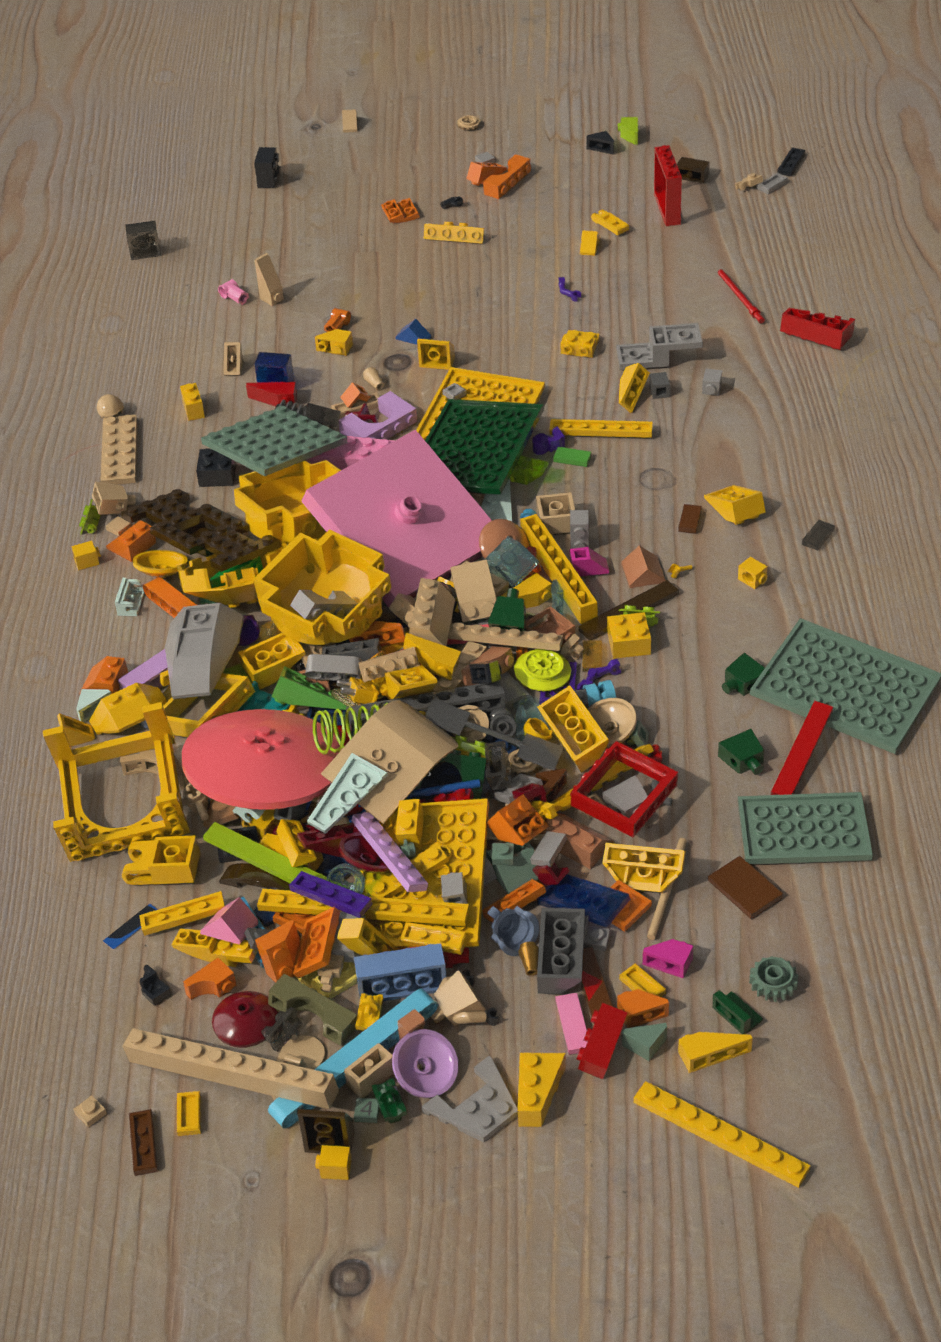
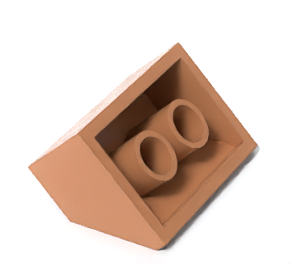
[540,814,614,869]

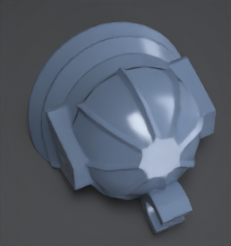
[487,906,539,956]

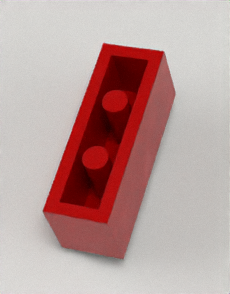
[576,1003,628,1079]

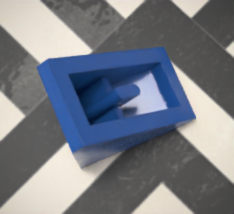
[396,319,431,345]

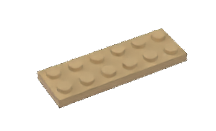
[101,415,137,485]

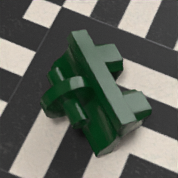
[372,1078,407,1124]

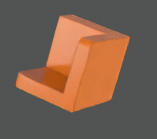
[340,382,371,408]

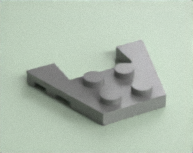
[422,1056,518,1142]

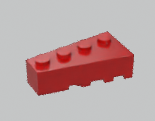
[780,307,855,349]

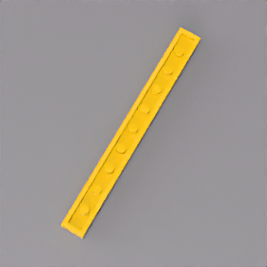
[257,889,470,926]

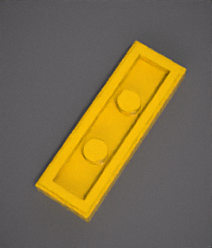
[400,922,468,955]

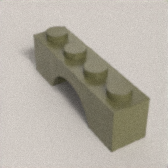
[268,974,357,1046]

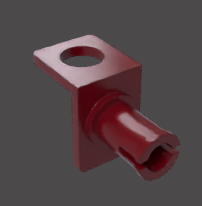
[345,403,378,423]

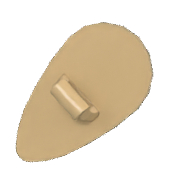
[272,1035,325,1100]

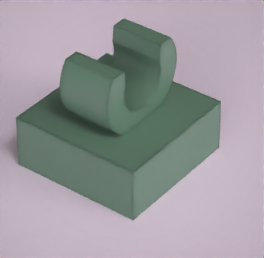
[625,720,649,747]

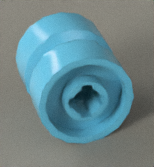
[583,680,616,707]

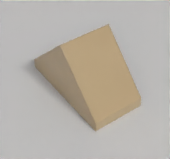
[342,109,358,133]
[224,342,244,375]

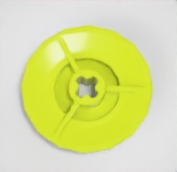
[514,649,571,691]

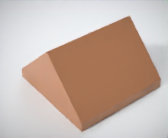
[621,545,666,588]

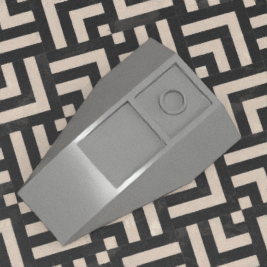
[165,603,244,699]

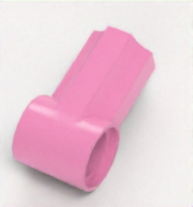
[218,279,249,305]

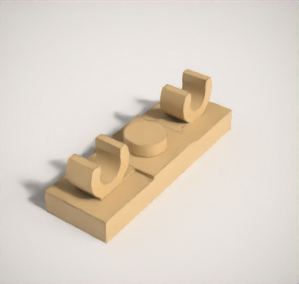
[358,647,420,682]

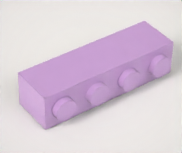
[118,649,168,690]

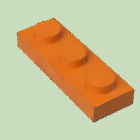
[482,879,546,923]

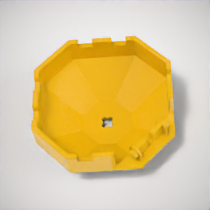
[177,543,287,608]

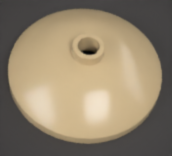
[587,698,637,748]

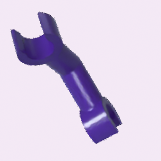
[558,277,581,302]

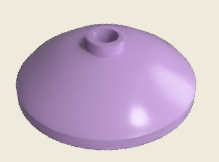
[392,1029,458,1098]

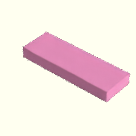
[555,993,587,1055]

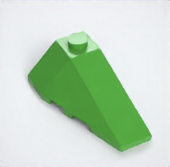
[271,666,354,710]

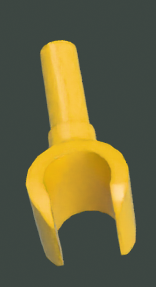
[667,564,693,578]

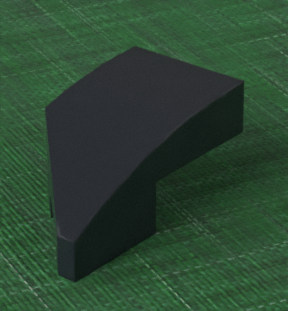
[139,964,172,1006]

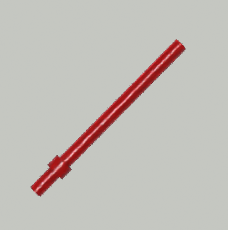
[718,269,765,324]

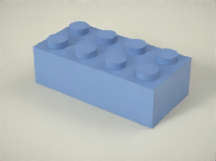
[354,943,446,1001]

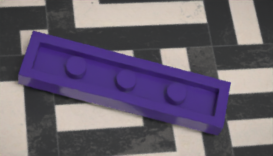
[289,871,373,918]

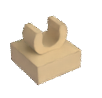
[560,634,584,660]

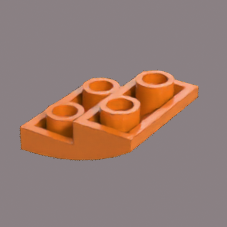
[381,198,420,223]

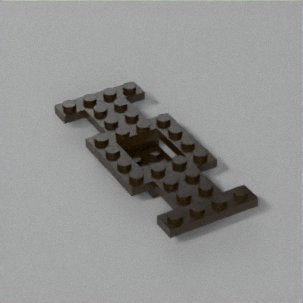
[121,489,282,572]

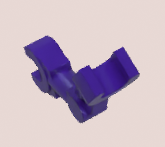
[577,659,621,690]

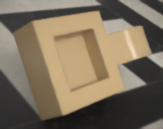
[318,954,344,992]

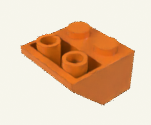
[487,795,549,846]

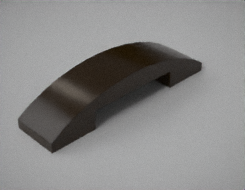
[219,863,290,891]

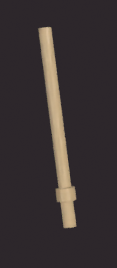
[647,838,687,940]

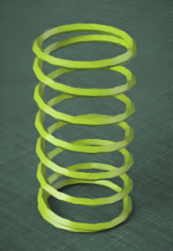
[313,703,388,755]

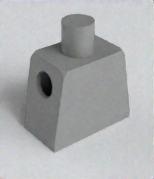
[603,776,648,818]

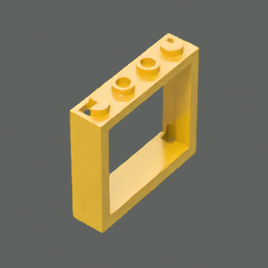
[163,673,255,737]

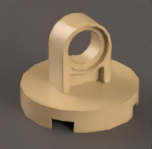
[451,705,489,743]

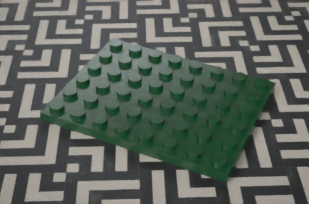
[425,399,544,495]

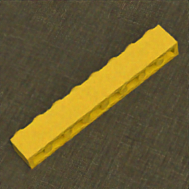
[520,514,598,624]

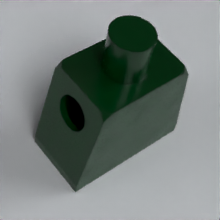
[488,588,526,631]
[722,652,770,696]
[718,729,764,775]

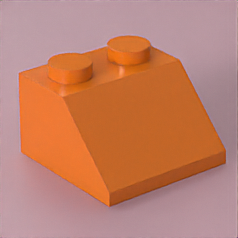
[106,520,156,562]
[79,656,128,694]
[255,920,301,983]

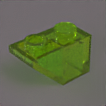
[510,456,549,485]

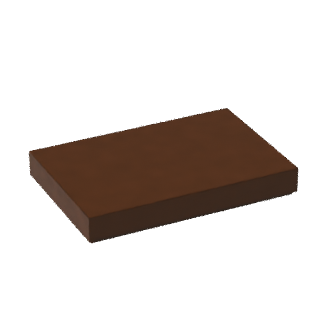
[708,856,783,919]

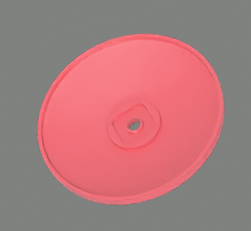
[182,709,343,810]

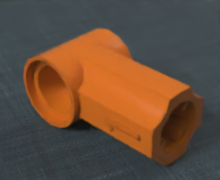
[324,308,351,332]

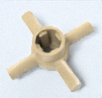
[182,774,209,821]

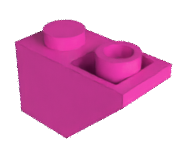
[570,547,609,577]

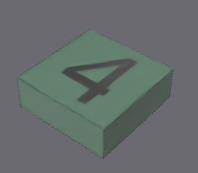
[354,1098,379,1123]

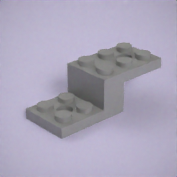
[616,323,703,370]

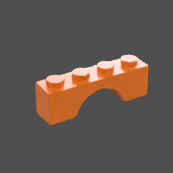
[483,154,531,199]

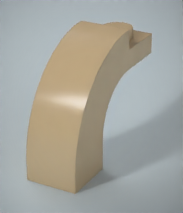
[120,749,185,790]

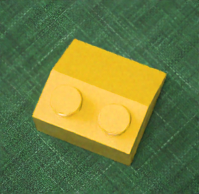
[417,339,455,370]

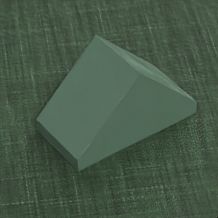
[622,1023,667,1061]

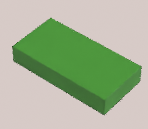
[553,447,591,467]

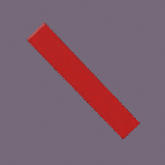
[771,700,833,795]

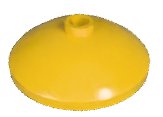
[133,550,188,579]

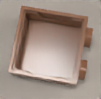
[526,606,575,652]

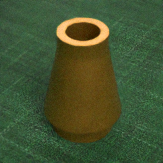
[518,941,539,976]

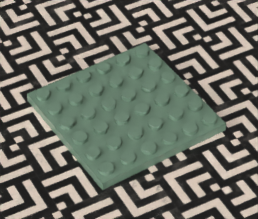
[201,406,347,476]

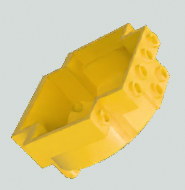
[234,460,341,545]
[253,529,392,645]

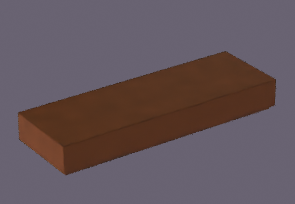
[129,1109,158,1176]

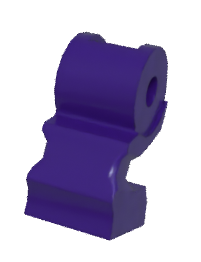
[532,426,565,455]

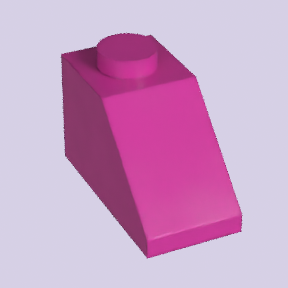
[642,939,693,978]

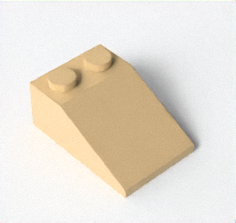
[450,559,496,622]

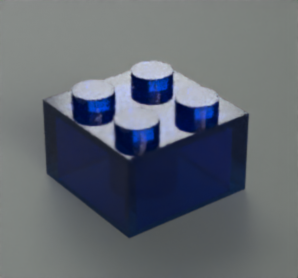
[254,352,295,383]

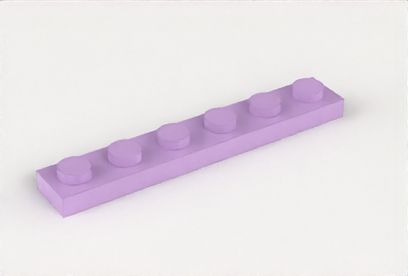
[351,812,428,892]

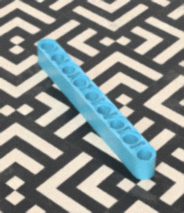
[268,989,438,1129]

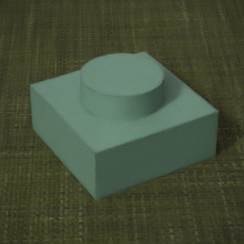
[492,843,514,865]

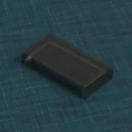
[802,520,835,551]

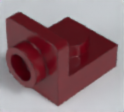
[512,783,547,803]

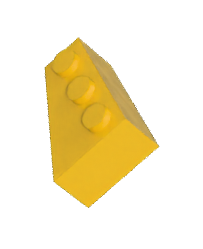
[518,1053,566,1127]

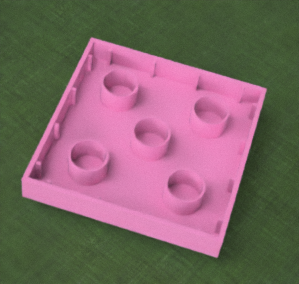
[302,430,492,607]

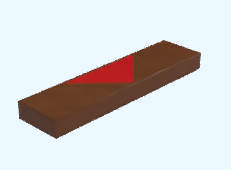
[580,947,612,1024]

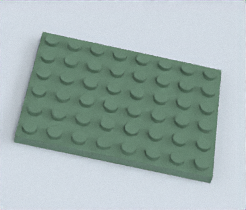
[750,618,941,754]

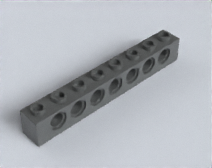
[346,681,506,736]

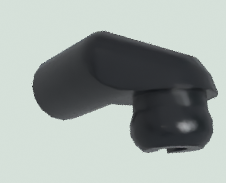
[440,196,463,209]

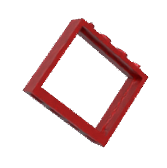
[654,145,682,226]
[570,741,678,838]

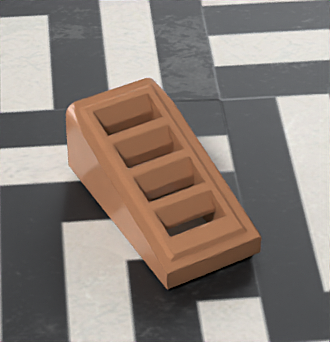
[397,1009,425,1040]

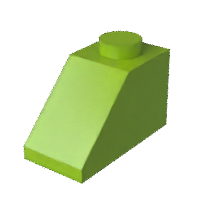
[618,117,638,145]

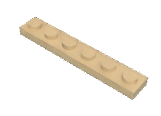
[448,623,563,651]

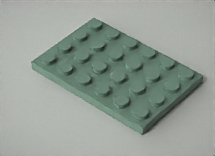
[737,792,873,864]

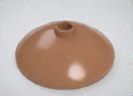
[479,519,530,571]

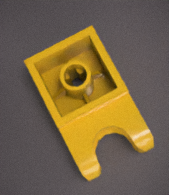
[122,835,200,885]

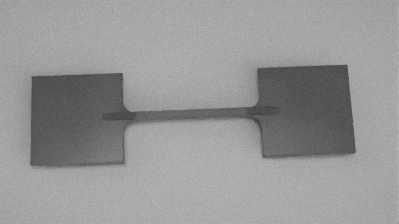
[425,699,564,770]

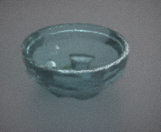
[326,864,365,894]

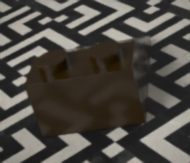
[298,1109,355,1153]

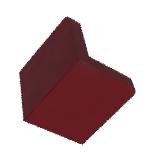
[532,862,570,886]

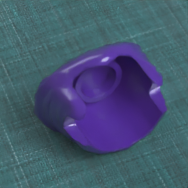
[238,614,260,646]

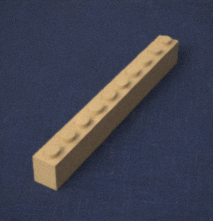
[122,1028,339,1109]

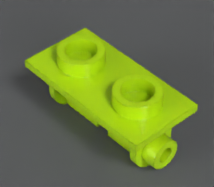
[79,499,101,535]
[619,605,660,626]

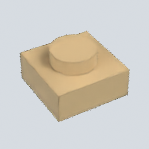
[73,1095,107,1128]

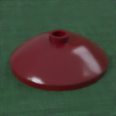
[339,833,390,873]
[212,991,279,1048]

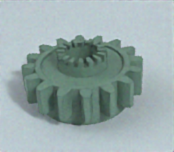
[749,956,798,1002]

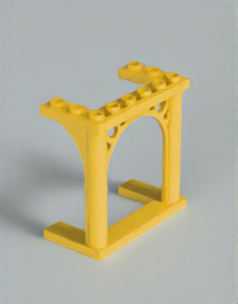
[43,702,190,862]

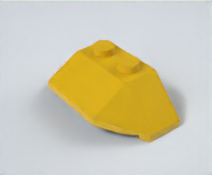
[89,682,167,735]
[602,843,686,893]

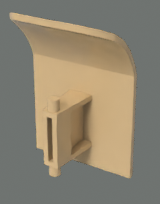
[321,700,458,824]

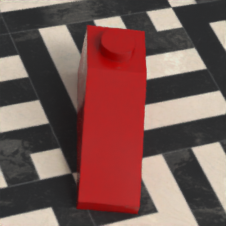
[246,382,297,407]

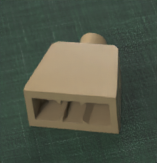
[92,482,136,515]

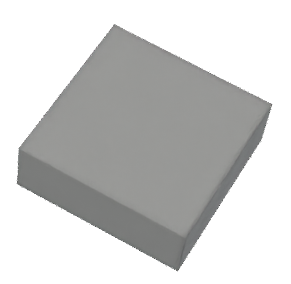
[475,152,495,163]
[443,383,466,399]

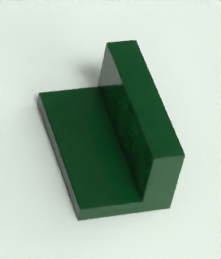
[712,990,763,1034]

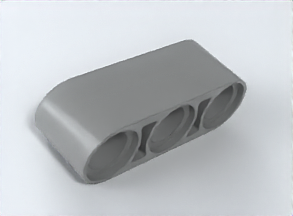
[305,654,362,681]

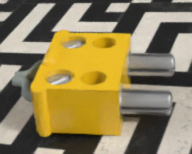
[337,677,383,704]

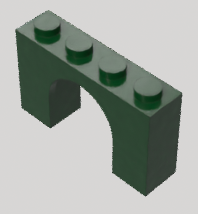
[413,750,486,800]

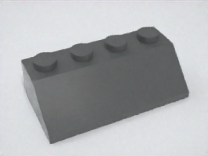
[537,908,585,994]

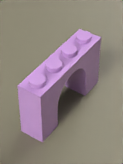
[338,391,417,439]

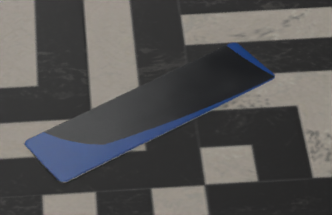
[103,904,158,949]

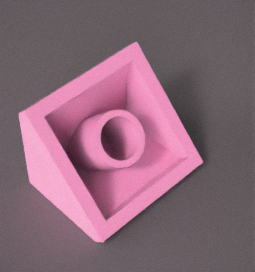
[200,897,258,944]

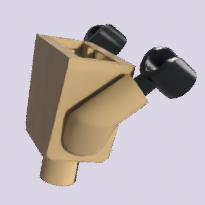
[431,969,500,1026]

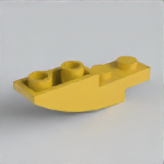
[171,928,258,967]

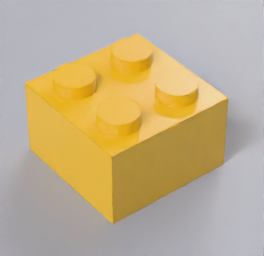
[607,612,651,659]

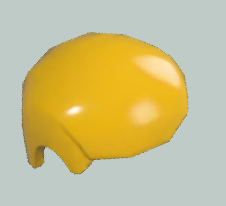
[523,718,553,741]

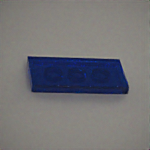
[536,874,630,928]

